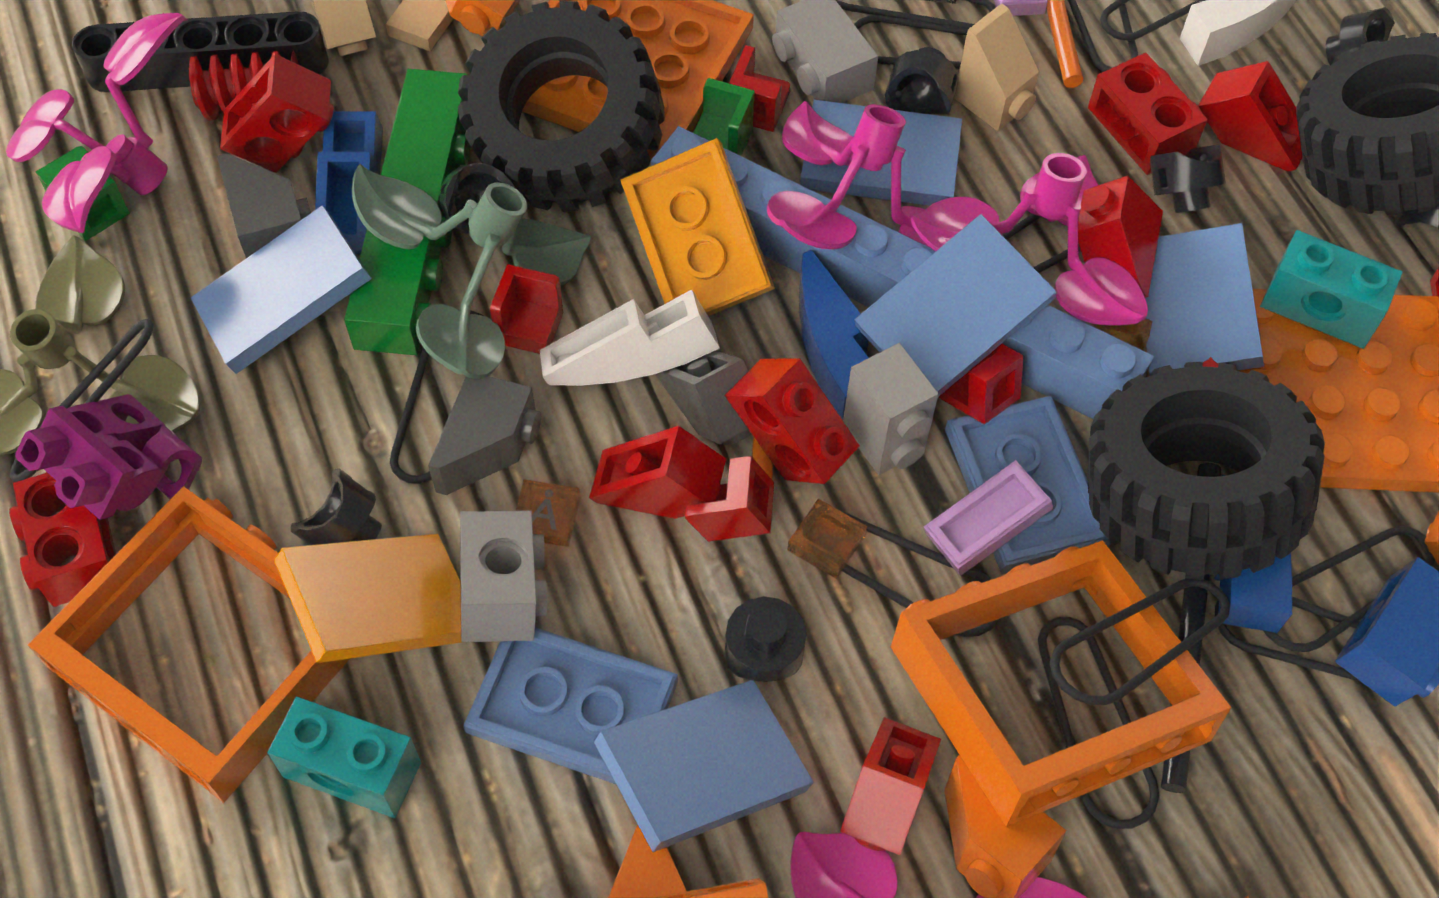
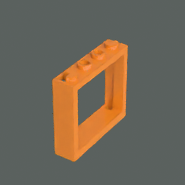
[28,486,350,803]
[890,540,1232,827]

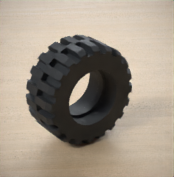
[458,0,665,212]
[1296,33,1439,215]
[1088,362,1325,580]

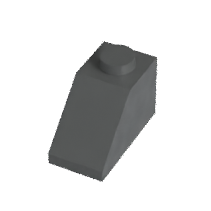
[217,153,311,258]
[656,350,751,445]
[428,376,541,495]

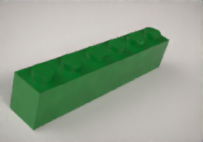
[344,68,470,356]

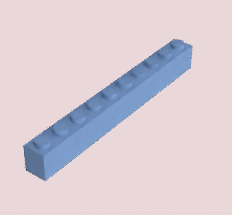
[651,126,1154,419]

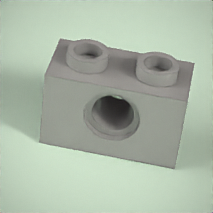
[460,511,547,642]

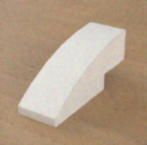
[1180,0,1296,66]
[540,290,720,386]

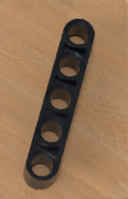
[72,11,329,92]

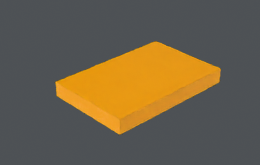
[620,138,775,316]
[274,534,462,663]

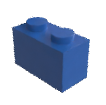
[1335,557,1439,707]

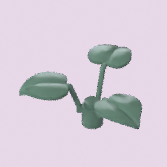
[352,164,591,379]

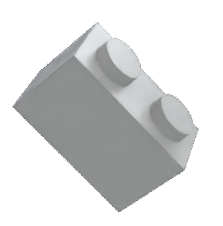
[772,0,878,103]
[843,343,938,475]

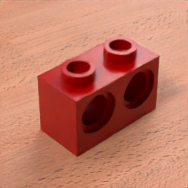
[1088,52,1208,175]
[220,54,334,173]
[724,358,860,484]
[9,473,116,607]

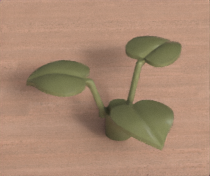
[0,235,200,456]

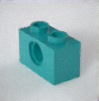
[1260,230,1403,349]
[267,696,421,818]

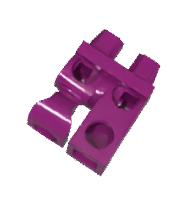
[15,394,202,520]

